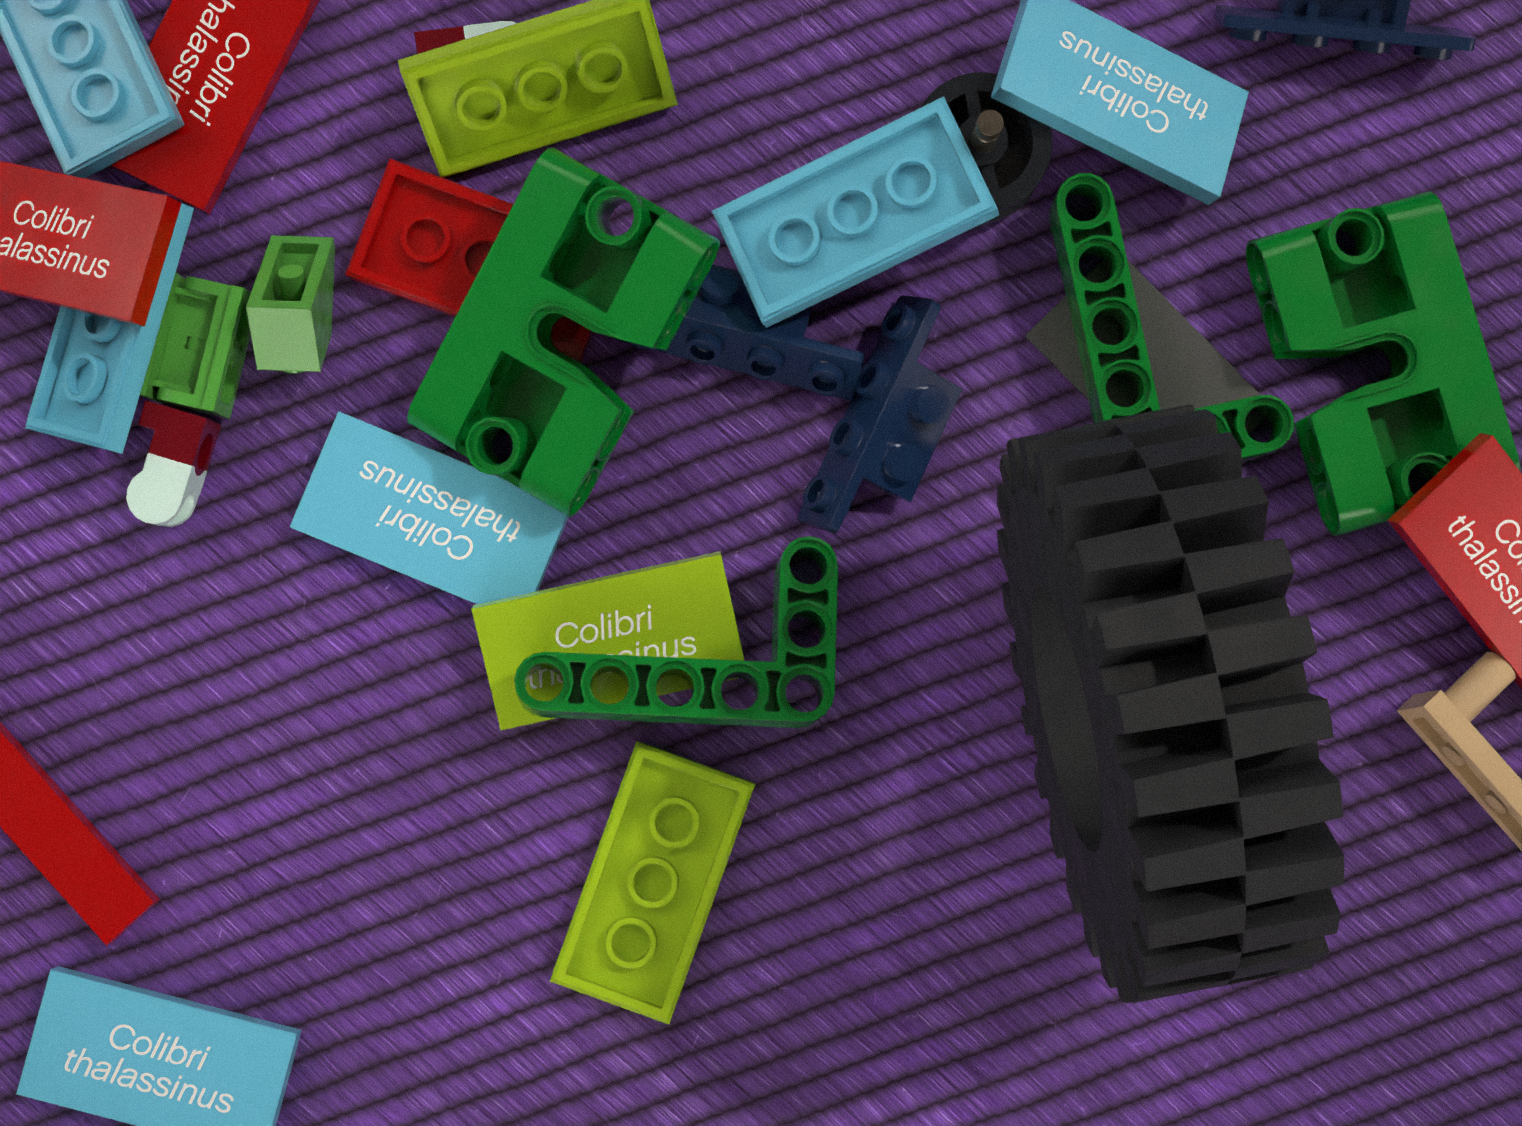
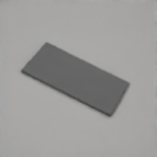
[1025,260,1266,435]

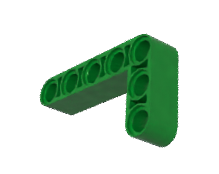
[1049,173,1294,460]
[514,536,838,728]

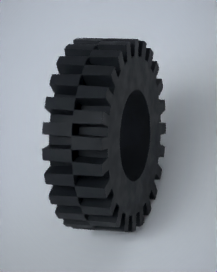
[997,405,1345,1003]

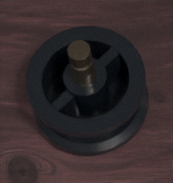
[921,72,1052,225]

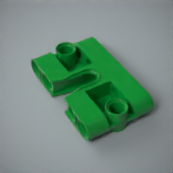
[407,148,720,517]
[1245,191,1520,536]

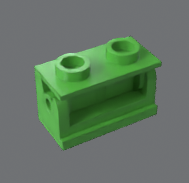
[140,272,251,419]

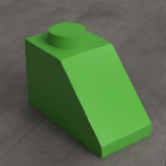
[246,235,335,373]

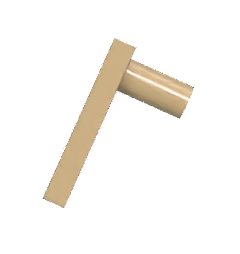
[1397,652,1522,851]

